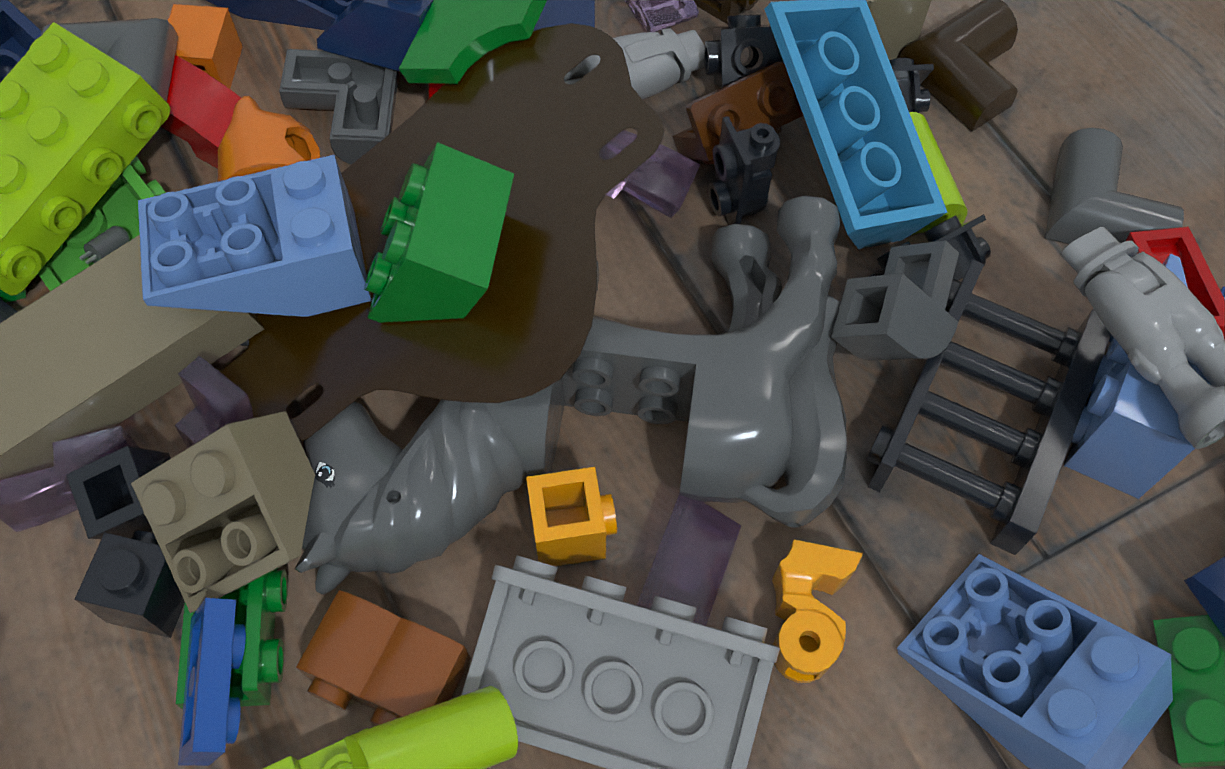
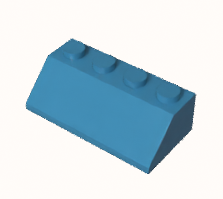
[764,0,948,249]

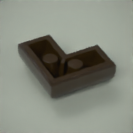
[899,0,1018,132]

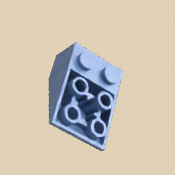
[138,155,372,317]
[1064,254,1211,499]
[897,554,1173,769]

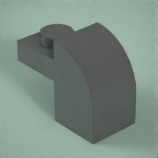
[831,240,959,361]

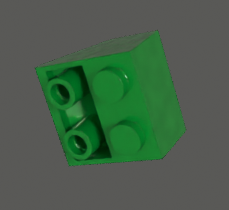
[364,142,514,323]

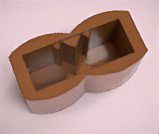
[296,590,471,726]

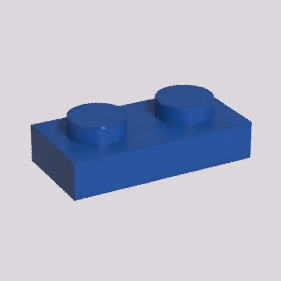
[178,598,246,766]

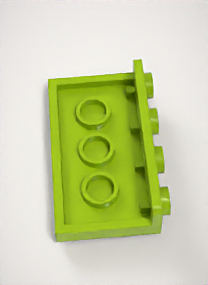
[0,22,170,295]

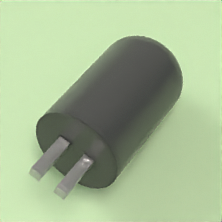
[79,226,130,264]

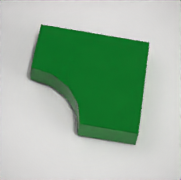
[399,0,547,84]

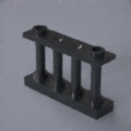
[866,260,1111,555]

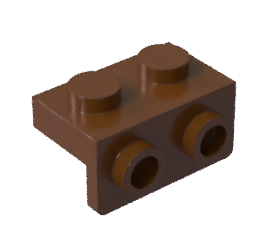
[672,61,803,165]

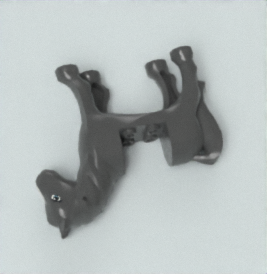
[295,196,847,594]

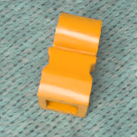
[772,539,863,683]

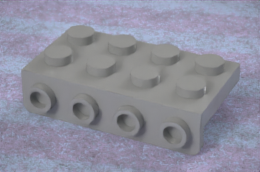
[461,555,780,769]

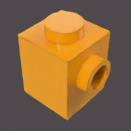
[526,467,617,566]

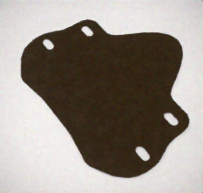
[191,23,665,442]

